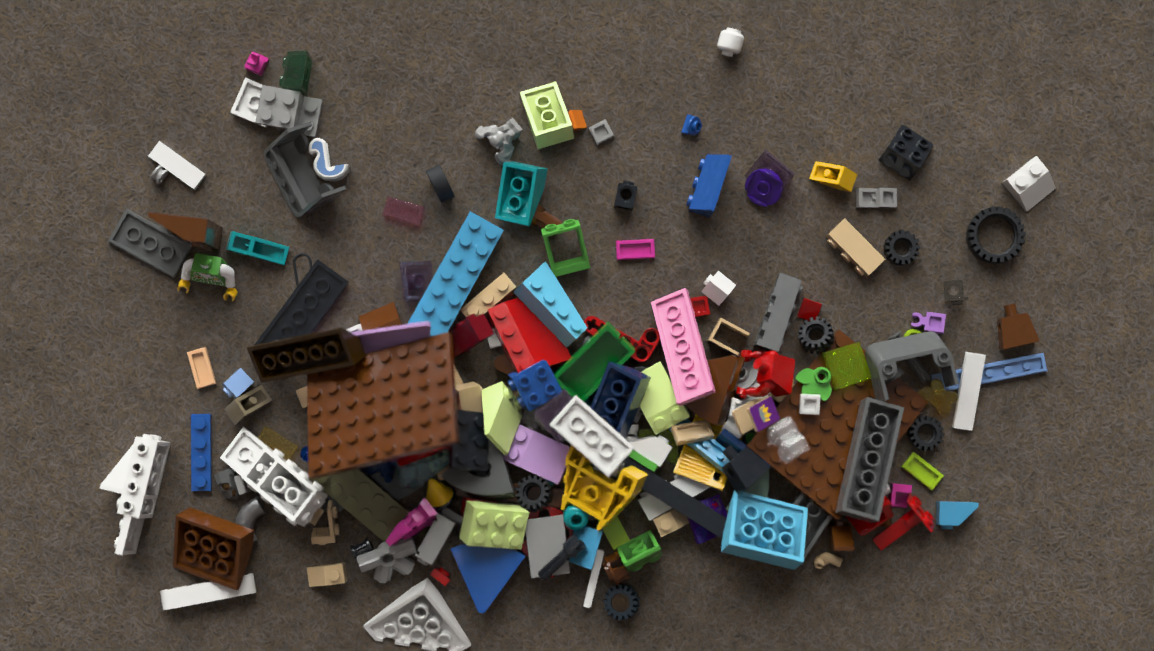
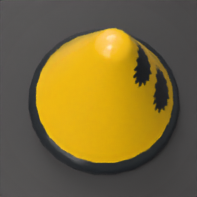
[426,478,456,511]

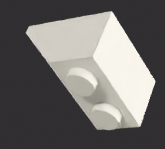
[1002,156,1056,212]

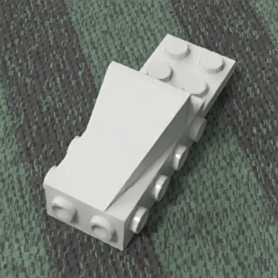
[220,427,328,527]
[100,434,171,555]

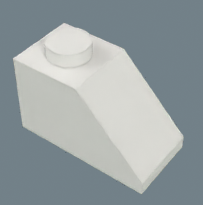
[628,435,672,467]

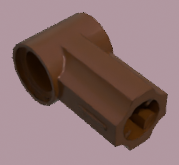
[531,204,562,236]

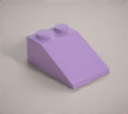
[503,424,570,485]

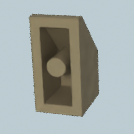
[224,385,272,425]

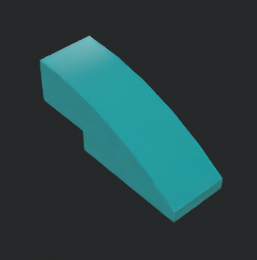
[226,231,289,265]

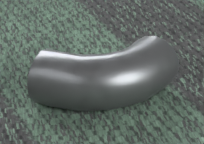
[235,496,266,542]

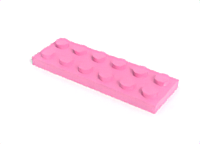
[651,288,715,406]

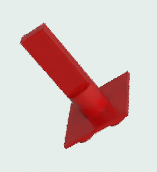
[872,493,934,550]

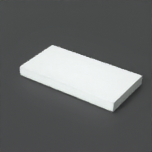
[549,395,635,477]

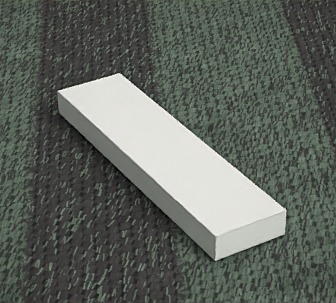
[952,352,986,431]

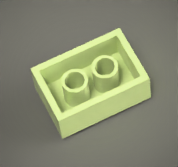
[459,501,529,549]

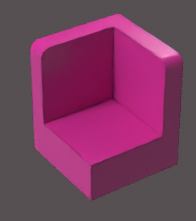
[888,483,912,508]

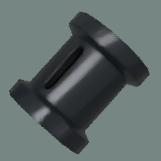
[350,538,374,561]

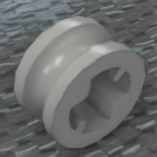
[150,165,168,185]

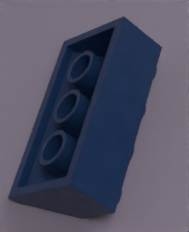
[590,362,651,439]

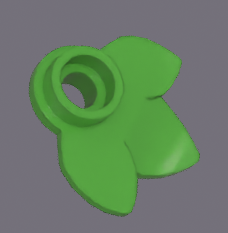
[795,367,832,401]

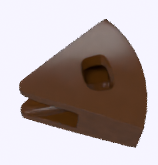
[686,355,745,425]

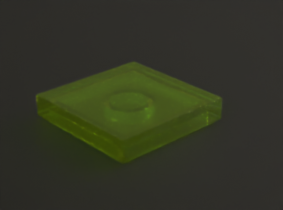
[822,342,872,390]

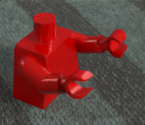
[736,350,795,399]

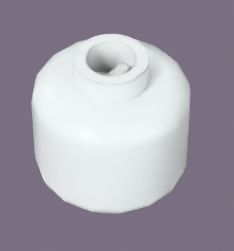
[717,27,744,57]

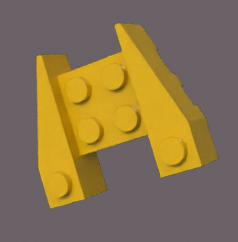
[561,445,648,531]

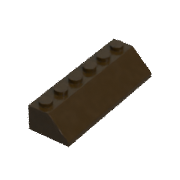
[247,327,366,383]

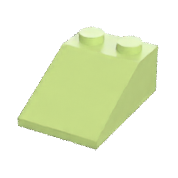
[520,82,574,149]
[640,361,690,435]
[482,381,522,455]

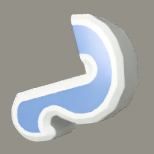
[309,138,350,181]

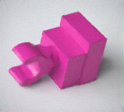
[244,51,269,76]

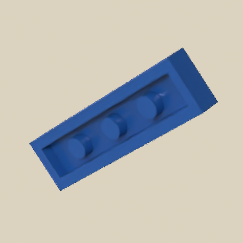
[191,414,212,491]

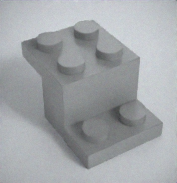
[255,85,323,138]

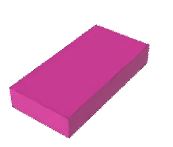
[616,239,655,260]

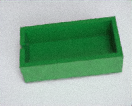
[554,321,635,402]

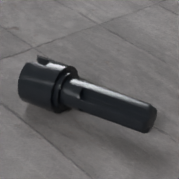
[538,534,587,581]

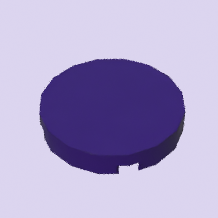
[745,168,783,206]

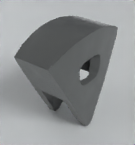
[441,439,516,500]

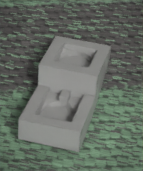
[856,188,897,208]

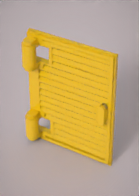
[673,414,744,491]

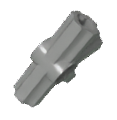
[356,537,417,583]

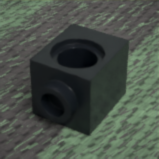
[614,181,638,211]

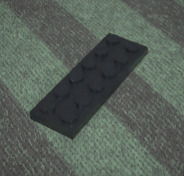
[254,259,349,345]

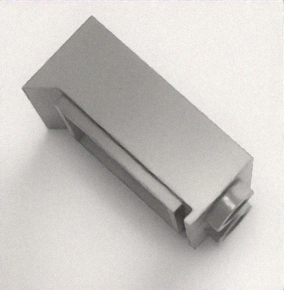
[415,511,457,566]

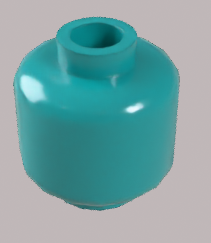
[563,503,589,530]

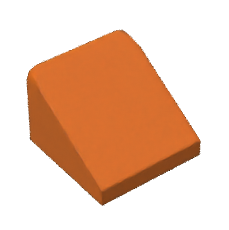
[568,110,587,132]

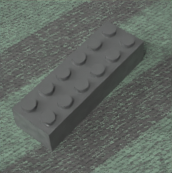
[835,397,904,523]

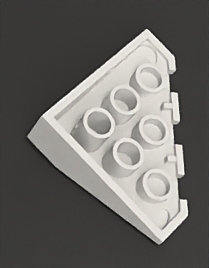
[363,578,471,651]

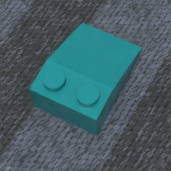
[495,161,548,226]

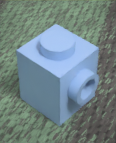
[222,368,254,399]

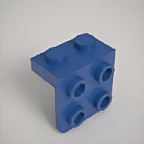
[507,360,562,411]

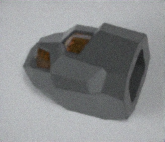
[214,468,239,500]

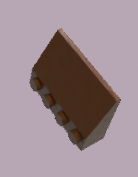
[148,212,223,253]
[173,507,254,591]

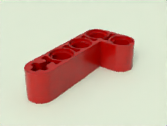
[584,316,660,363]

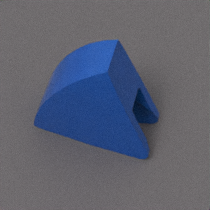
[451,543,526,613]

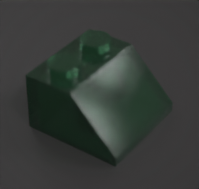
[279,51,313,96]

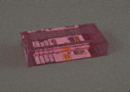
[382,196,425,226]

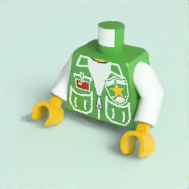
[177,253,238,301]

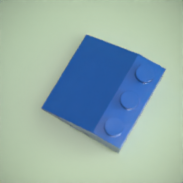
[686,154,732,218]

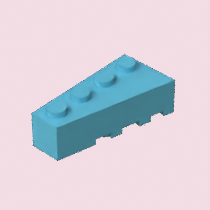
[514,261,587,348]

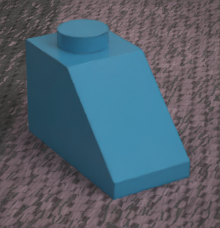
[936,501,979,529]

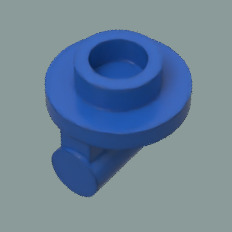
[681,114,702,136]

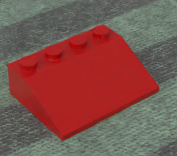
[487,298,571,373]

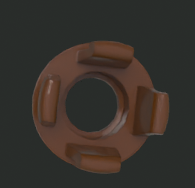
[602,551,630,585]

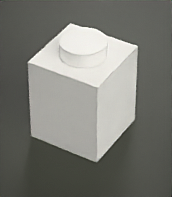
[701,271,736,306]

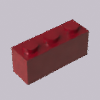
[448,313,494,358]

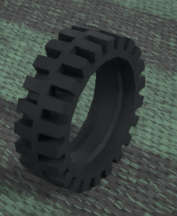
[966,206,1026,264]

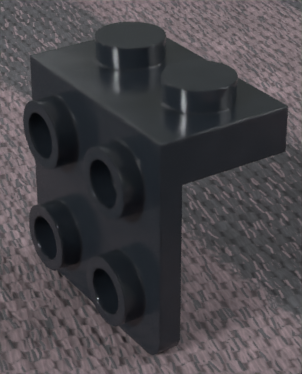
[879,125,933,181]

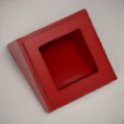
[797,298,822,321]

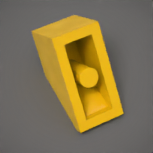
[809,161,858,192]

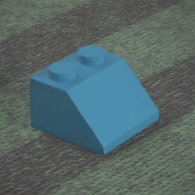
[569,525,603,570]

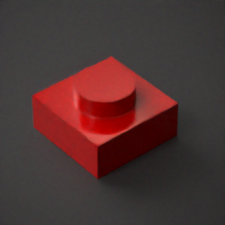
[690,296,710,317]
[430,567,451,586]

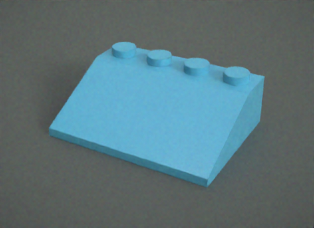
[721,490,808,570]

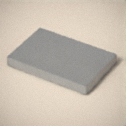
[525,515,570,578]

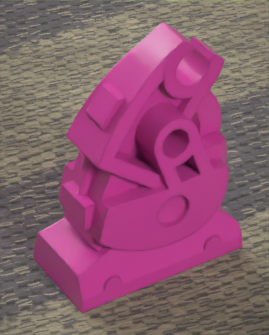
[385,498,437,547]

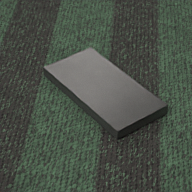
[108,208,193,278]

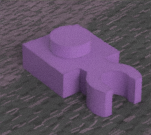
[911,312,946,334]

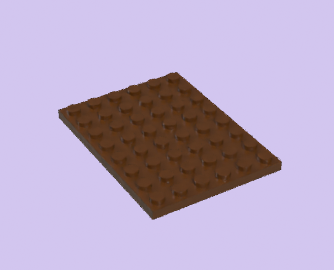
[747,329,928,521]
[307,332,459,480]

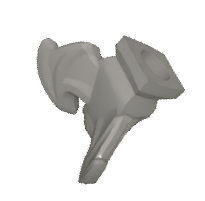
[475,118,523,166]

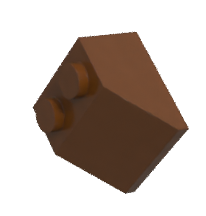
[359,302,403,331]

